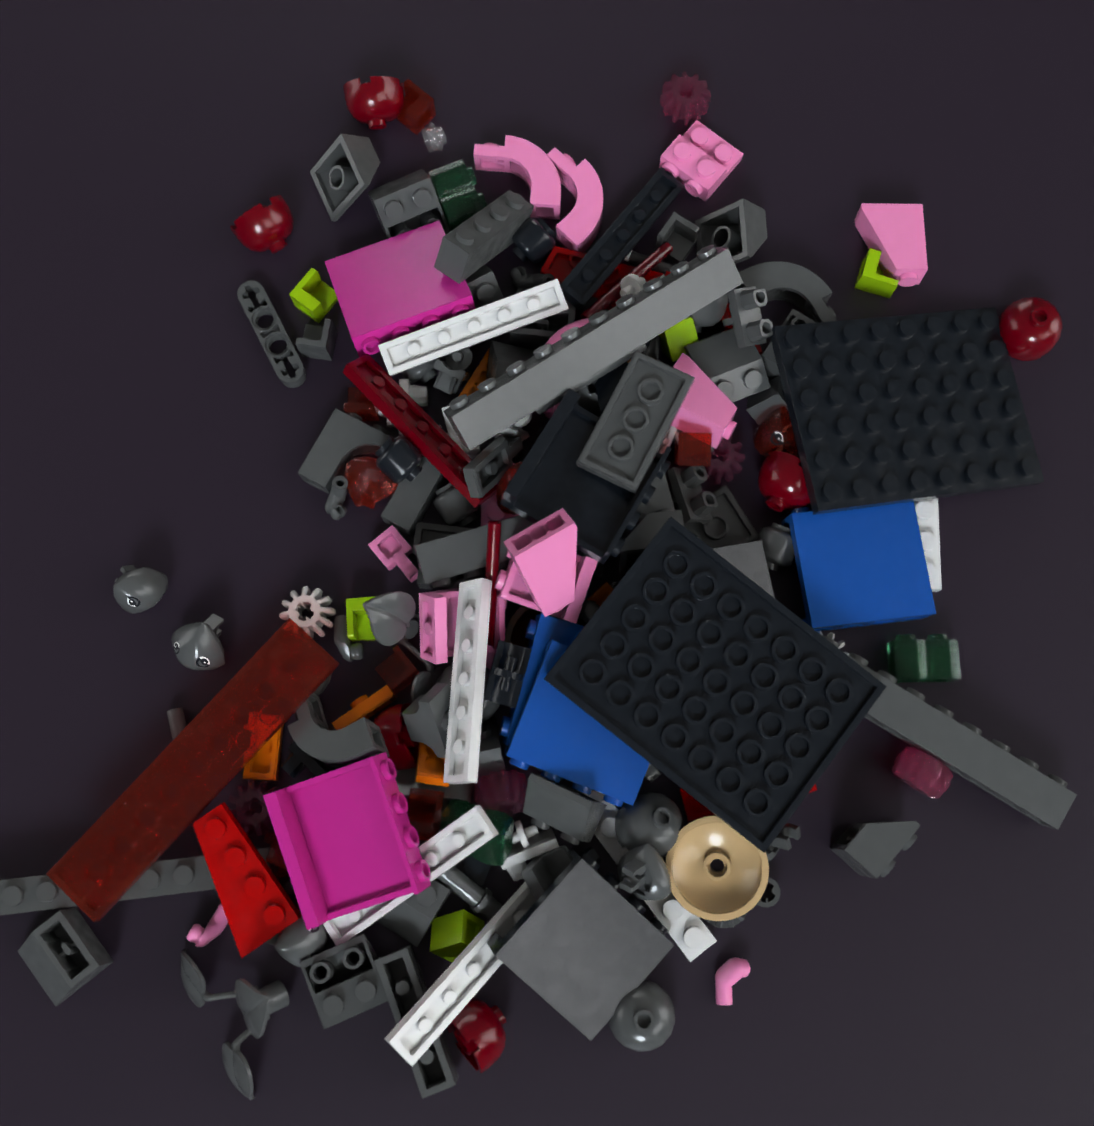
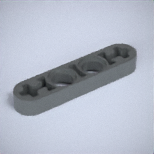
[237,280,307,388]

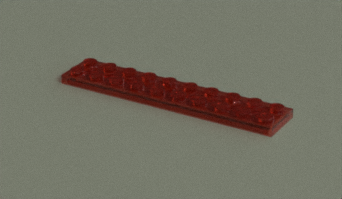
[46,618,340,922]

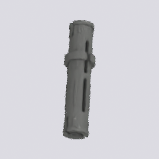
[436,866,503,921]

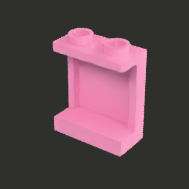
[494,550,598,624]
[419,588,507,664]

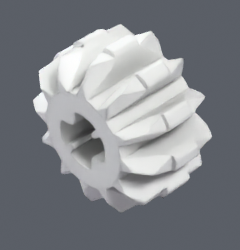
[279,586,336,640]

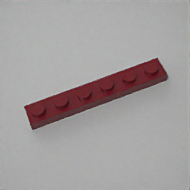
[342,354,500,508]

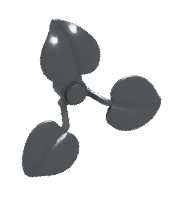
[363,577,478,702]
[180,949,289,1100]

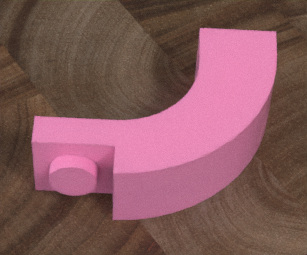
[474,135,561,220]
[547,147,603,253]

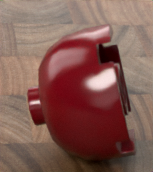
[343,76,404,130]
[230,195,294,254]
[998,297,1063,361]
[758,451,811,512]
[373,703,419,770]
[446,998,507,1073]

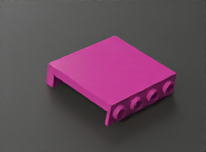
[324,220,476,358]
[263,752,431,930]

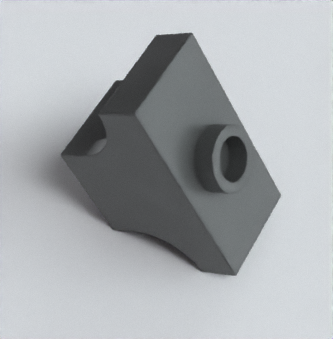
[402,683,450,759]
[478,717,507,780]

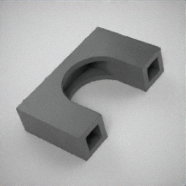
[298,408,446,537]

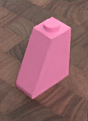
[855,203,928,287]
[671,353,737,449]
[503,508,577,618]

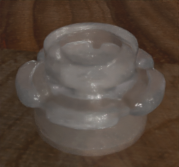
[422,122,446,153]

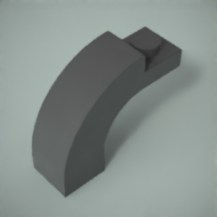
[735,261,837,323]
[287,686,389,769]

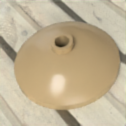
[665,815,769,921]

